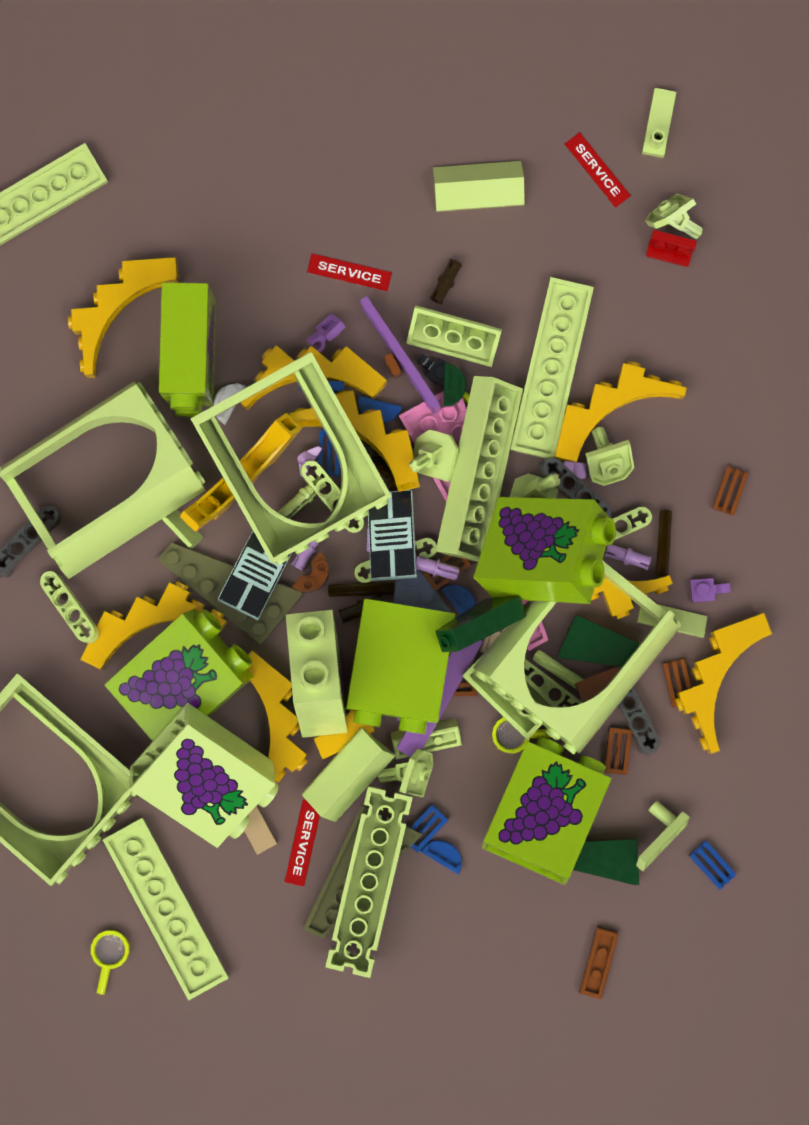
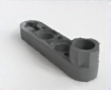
[538,458,612,518]
[0,506,60,578]
[618,687,660,756]

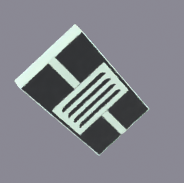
[368,490,417,581]
[217,531,292,620]

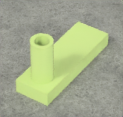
[642,88,676,158]
[636,801,690,871]

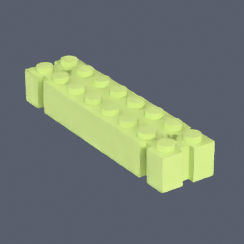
[325,786,413,978]

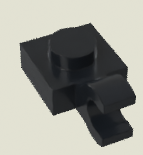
[417,354,447,388]

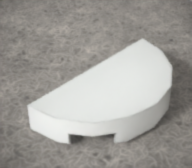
[213,383,246,425]

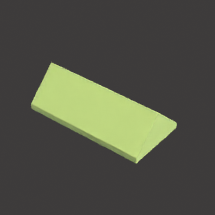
[433,161,525,212]
[406,305,502,367]
[462,652,558,740]
[302,727,395,822]

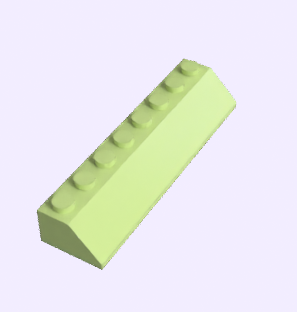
[436,376,523,562]

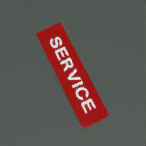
[564,132,631,208]
[307,253,392,291]
[284,799,320,887]

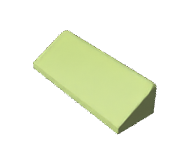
[162,510,203,549]
[637,604,707,638]
[391,718,462,760]

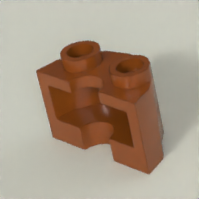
[293,551,329,593]

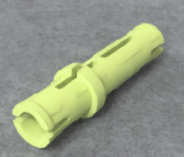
[277,476,327,519]

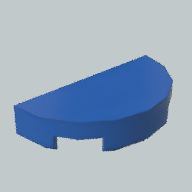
[358,396,402,424]
[441,585,476,615]
[420,840,462,875]

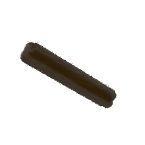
[656,510,672,576]
[328,582,394,597]

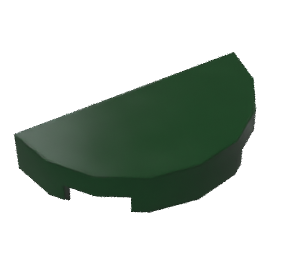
[443,363,466,408]

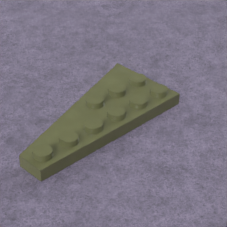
[157,543,304,645]
[303,805,422,939]

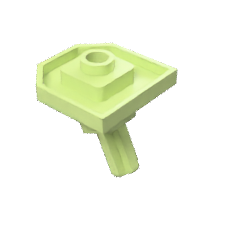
[645,193,703,239]
[585,427,634,486]
[409,430,459,482]
[510,473,561,499]
[378,749,433,798]

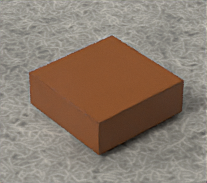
[384,353,402,379]

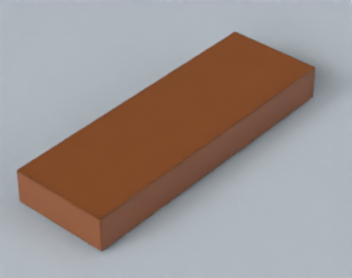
[579,927,619,999]

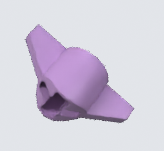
[297,446,322,477]
[563,461,589,479]

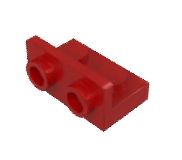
[646,230,697,267]

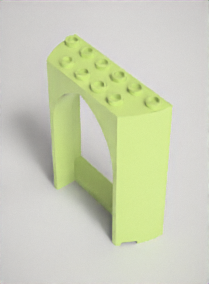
[191,352,392,565]
[0,381,206,579]
[473,560,681,755]
[0,673,137,886]

